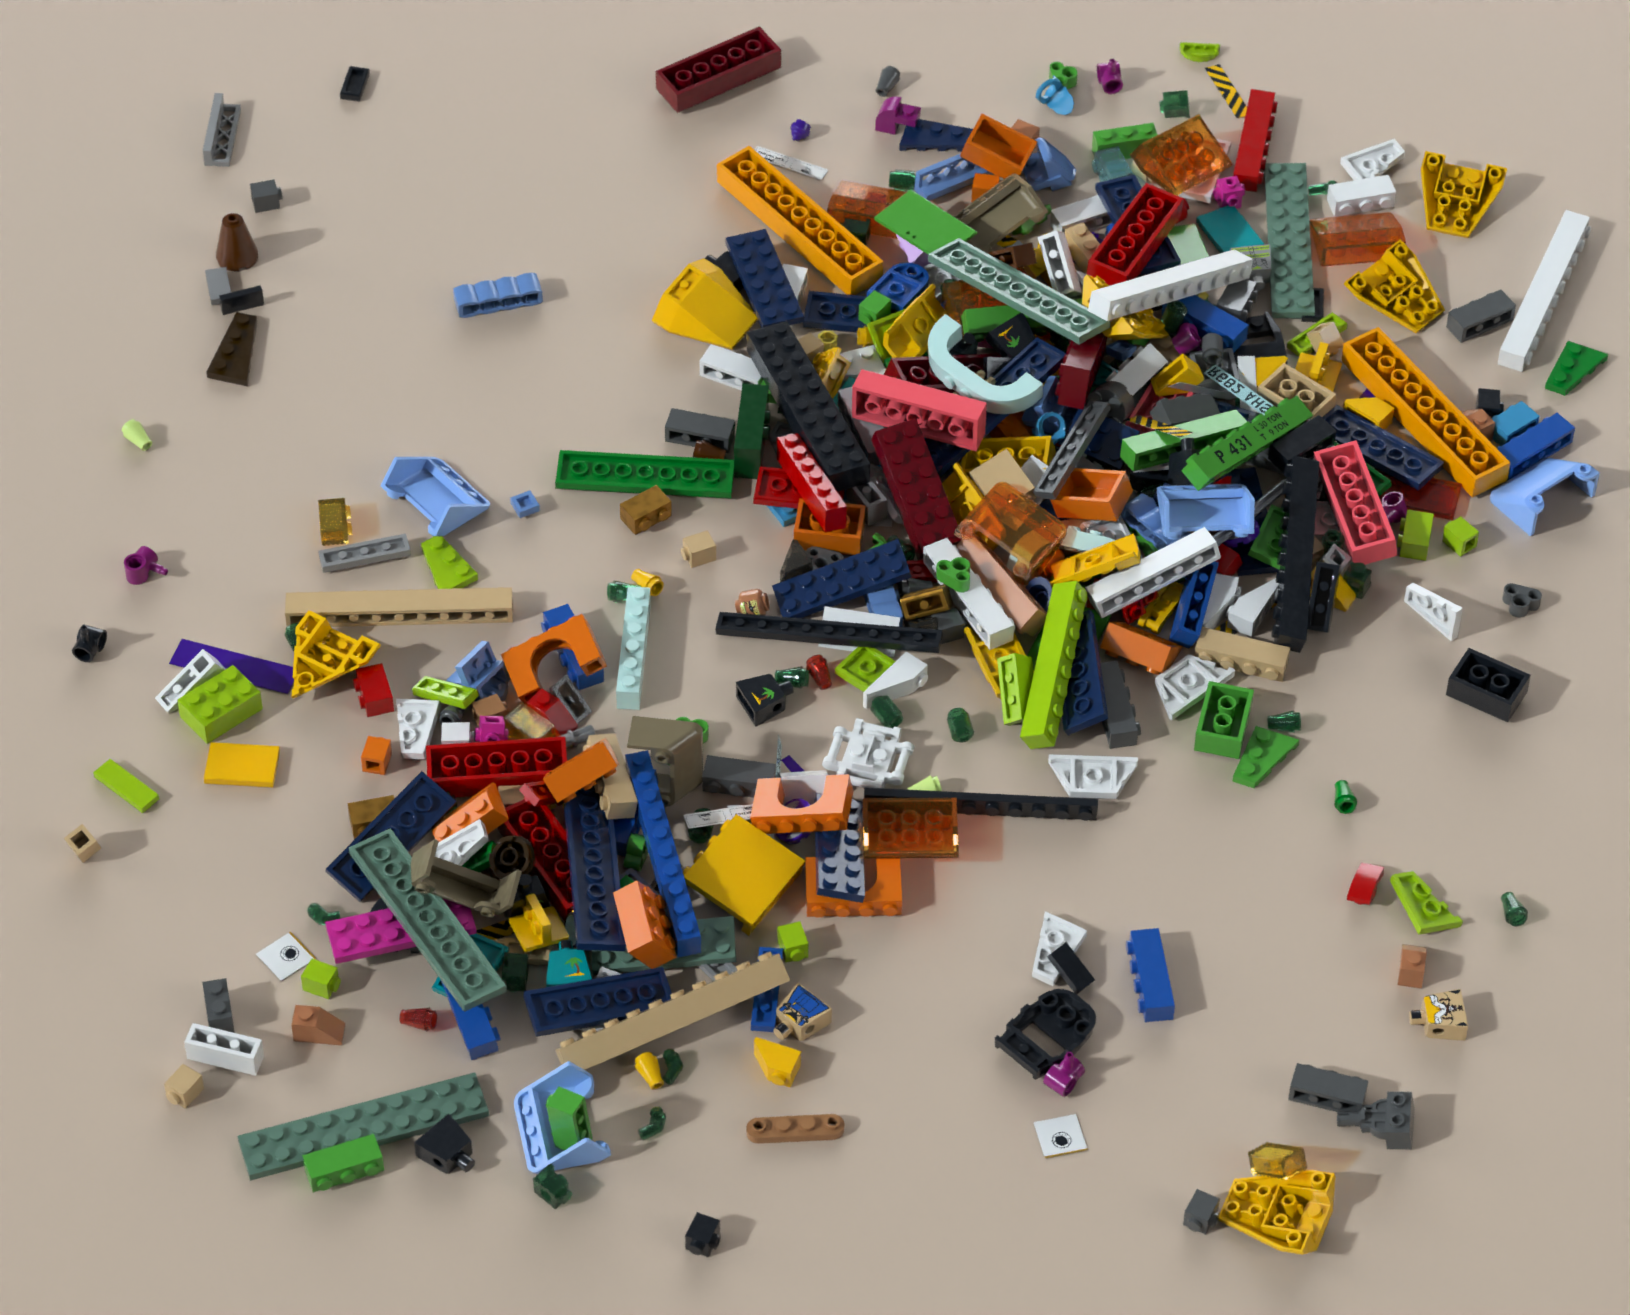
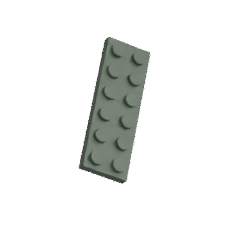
[592,916,736,976]

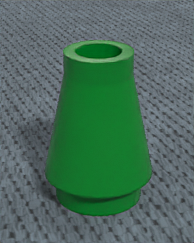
[1334,780,1357,814]

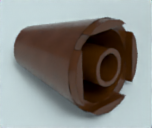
[216,213,258,272]

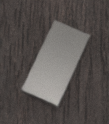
[205,267,231,305]

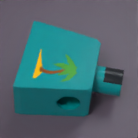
[546,940,592,987]

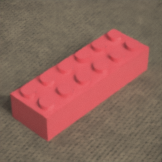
[852,369,987,451]
[1314,440,1397,568]

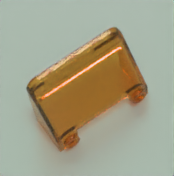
[953,482,1067,585]

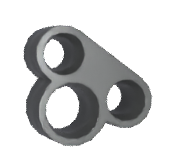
[806,546,843,571]
[1502,583,1542,618]

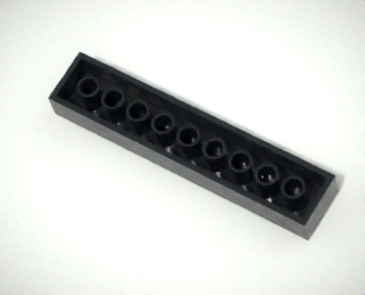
[747,321,870,492]

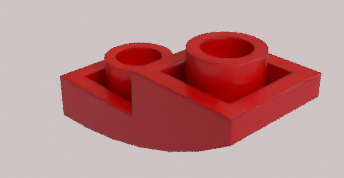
[1121,591,1159,625]
[1347,862,1384,905]

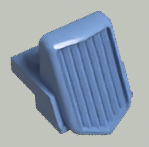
[1022,138,1076,191]
[1022,376,1078,434]
[446,641,511,701]

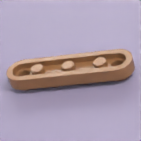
[746,1114,845,1144]

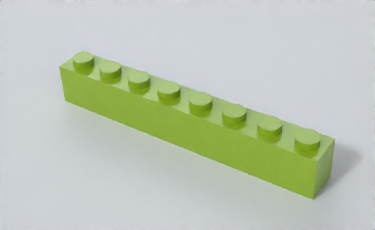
[1020,581,1088,749]

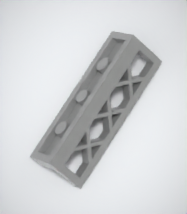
[203,93,241,167]

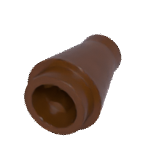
[693,440,726,459]

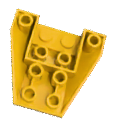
[1420,151,1507,238]
[1344,239,1445,333]
[652,258,758,350]
[1082,274,1169,340]
[1218,1170,1335,1255]

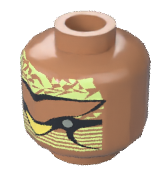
[735,589,770,615]

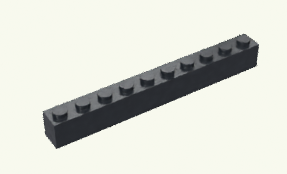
[1271,456,1319,653]

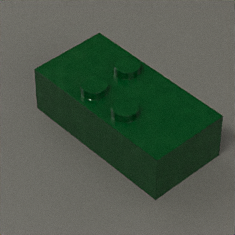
[734,383,771,479]

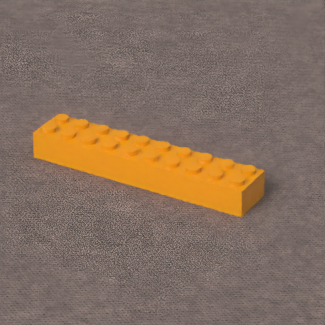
[717,146,884,295]
[1341,327,1510,498]

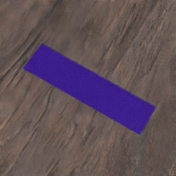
[169,639,294,694]

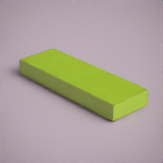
[1286,312,1348,357]
[412,676,479,709]
[93,759,160,813]

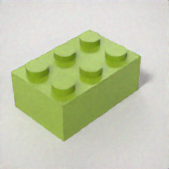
[177,665,263,744]

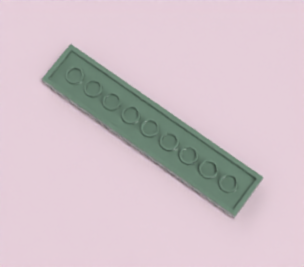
[1264,163,1315,318]
[928,238,1110,344]
[349,828,507,1012]
[237,1072,489,1181]

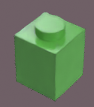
[859,290,891,324]

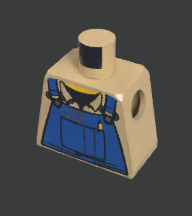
[773,983,832,1041]

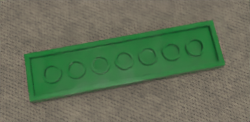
[555,450,734,498]

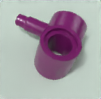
[1097,59,1123,94]
[1171,323,1202,355]
[1382,492,1407,524]
[124,546,168,585]
[1043,1052,1085,1097]

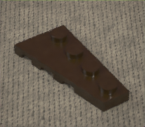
[206,312,257,387]

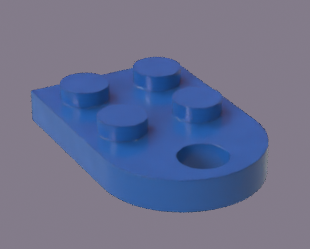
[867,263,929,311]

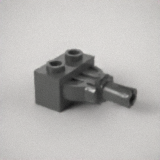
[1337,1092,1415,1149]

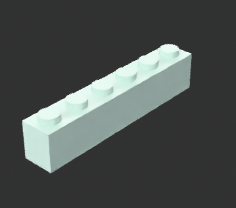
[616,587,651,710]

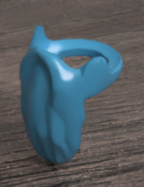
[1036,75,1074,115]
[1031,412,1066,445]

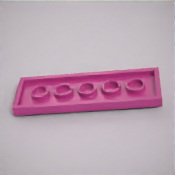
[325,898,477,964]

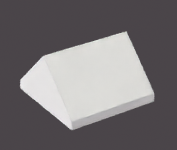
[780,770,828,805]

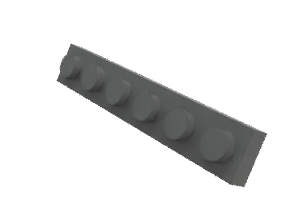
[1033,401,1111,500]

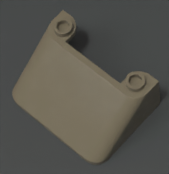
[953,174,1049,253]

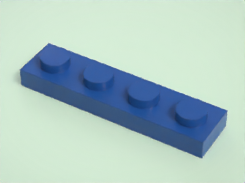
[751,947,783,1032]

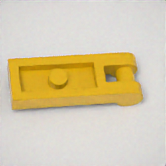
[1137,582,1183,634]

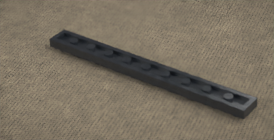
[715,612,943,653]
[864,788,1098,821]

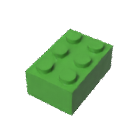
[1194,681,1254,759]

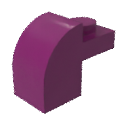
[875,97,921,135]

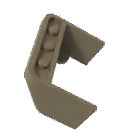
[627,716,703,807]
[410,839,522,918]

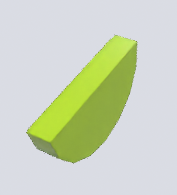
[1179,42,1220,62]

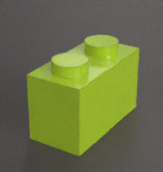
[1397,509,1434,561]

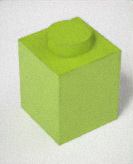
[1442,516,1479,557]
[777,921,809,963]
[301,958,341,999]

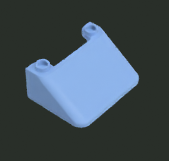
[380,457,490,536]
[1490,458,1600,536]
[1157,484,1255,540]
[514,1061,611,1174]

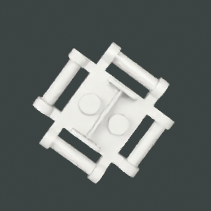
[822,718,915,788]

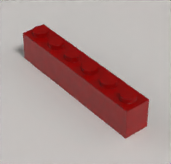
[1233,89,1278,192]
[777,433,847,532]

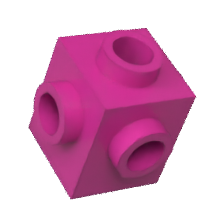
[1213,176,1245,209]
[475,716,508,742]

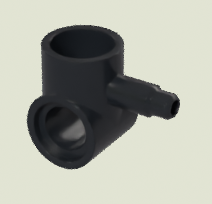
[72,624,107,662]

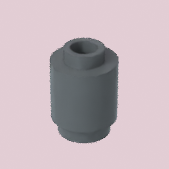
[1201,333,1224,366]

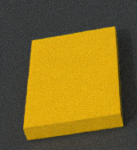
[204,742,280,788]

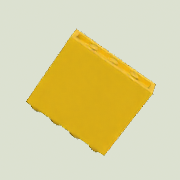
[683,814,805,936]

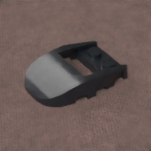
[1233,312,1287,370]
[995,989,1096,1080]

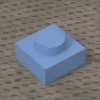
[1106,340,1137,361]
[510,490,540,518]

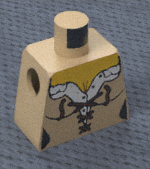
[1409,989,1468,1041]

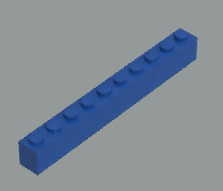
[625,750,701,957]

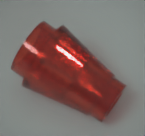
[806,655,832,690]
[399,1007,437,1031]

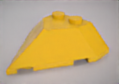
[291,610,381,699]

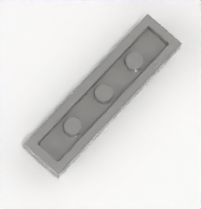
[318,533,411,573]

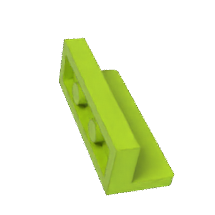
[997,653,1034,726]

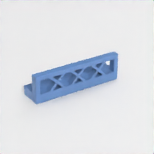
[914,154,993,201]

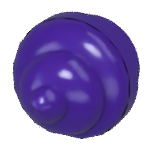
[790,119,811,141]

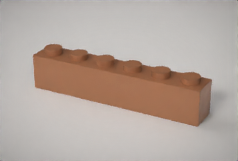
[956,531,1047,637]

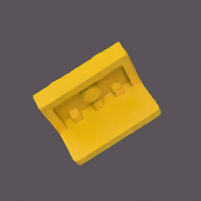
[1295,342,1342,392]
[813,347,852,399]
[509,893,569,952]

